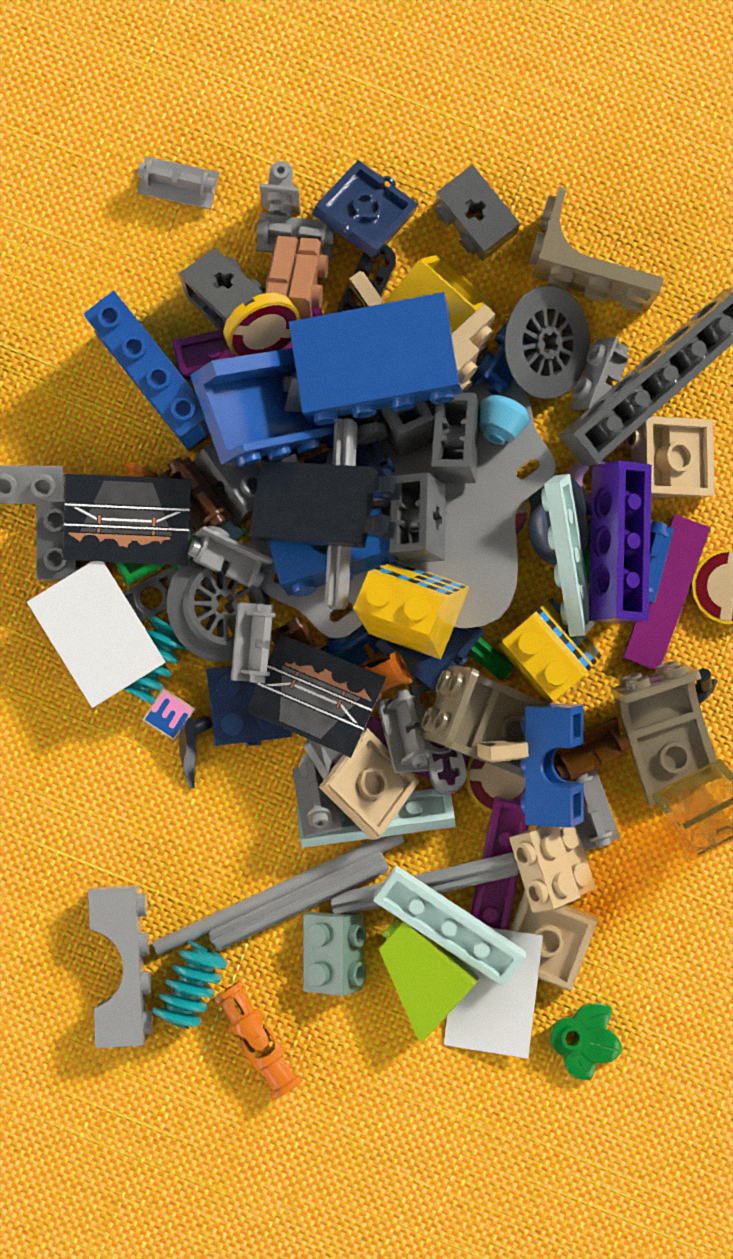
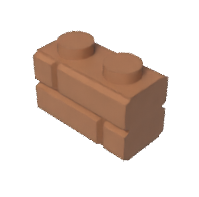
[264,236,329,320]

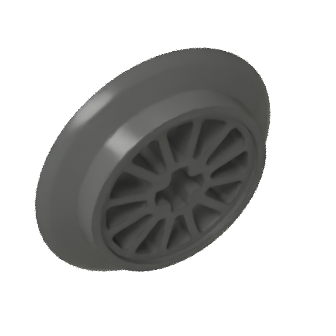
[505,286,590,399]
[167,557,270,662]

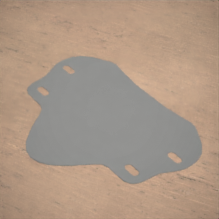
[251,372,556,638]

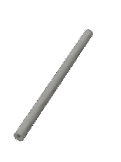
[152,834,405,956]

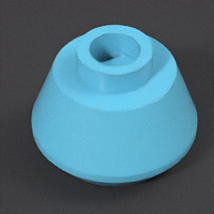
[479,395,530,445]

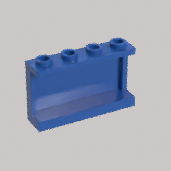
[84,290,211,452]
[289,292,462,425]
[190,348,359,467]

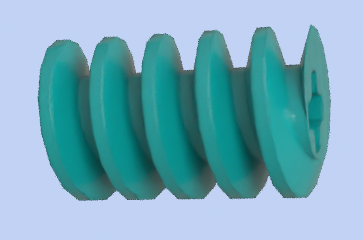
[124,615,186,704]
[151,940,228,1029]

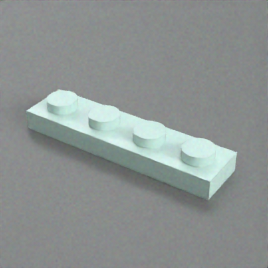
[541,474,594,637]
[297,788,456,848]
[373,865,526,987]

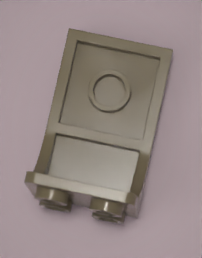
[528,186,664,312]
[611,660,724,807]
[422,664,548,778]

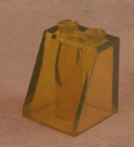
[651,759,733,861]

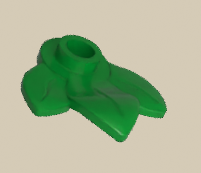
[549,1003,623,1080]

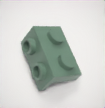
[303,912,366,996]

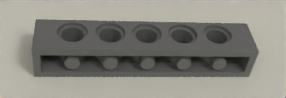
[558,287,733,465]

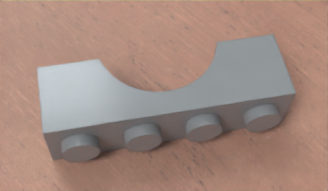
[88,884,153,1048]

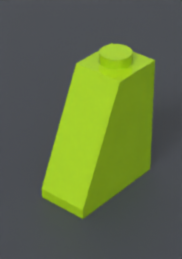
[379,918,479,1042]

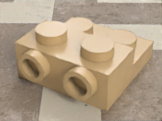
[452,304,496,393]
[624,416,715,498]
[509,826,596,913]

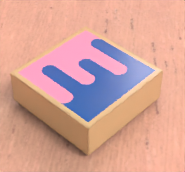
[142,688,196,741]

